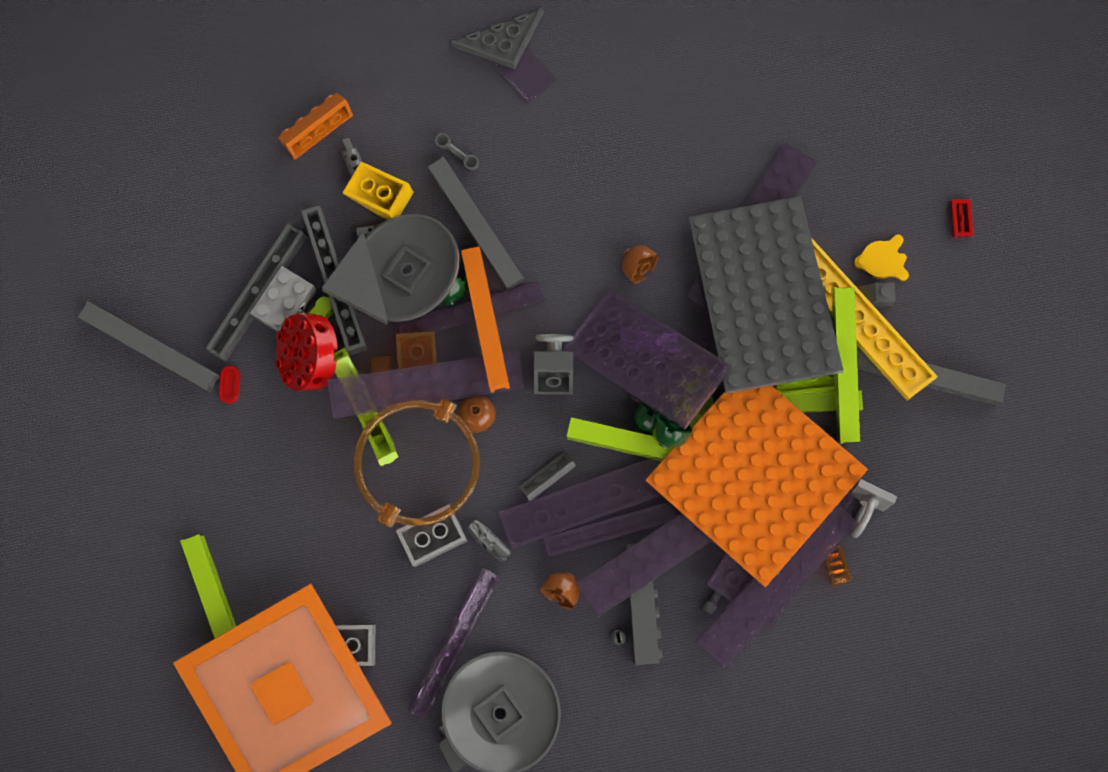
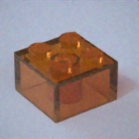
[395,331,437,373]

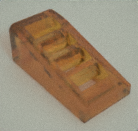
[821,542,852,587]

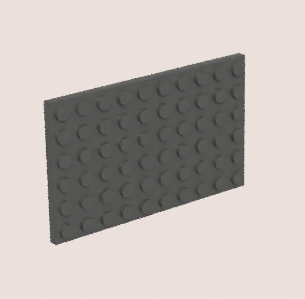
[689,196,843,394]

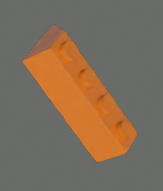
[278,93,353,160]

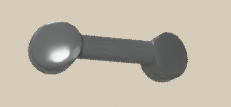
[435,133,479,171]

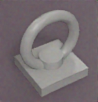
[848,479,897,538]

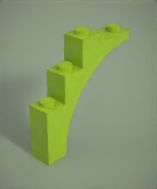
[334,348,399,466]

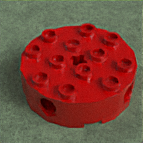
[275,313,337,391]

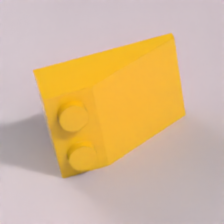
[343,162,414,220]

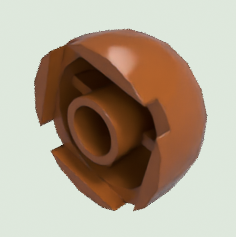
[621,245,659,284]
[458,394,496,433]
[540,572,580,609]

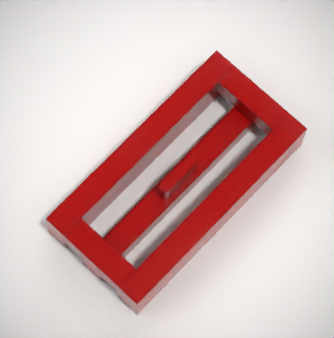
[950,199,974,238]

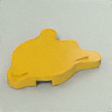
[854,234,909,281]

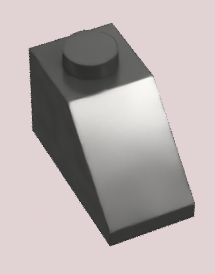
[857,283,896,307]

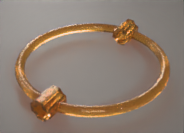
[354,398,480,528]

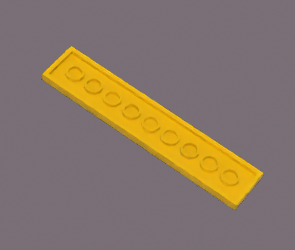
[811,238,938,400]

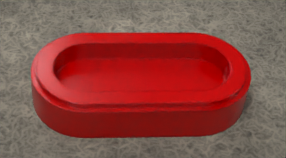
[219,365,241,404]

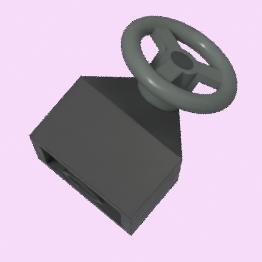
[534,334,573,395]

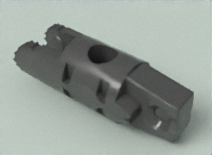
[341,138,362,178]
[467,520,511,563]

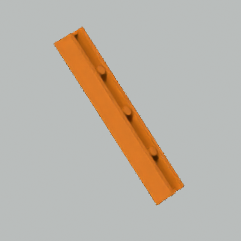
[461,246,510,393]

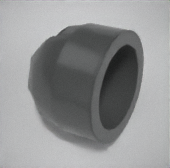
[610,630,626,646]

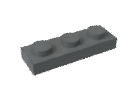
[519,452,576,501]

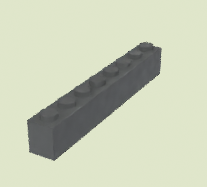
[302,205,368,356]

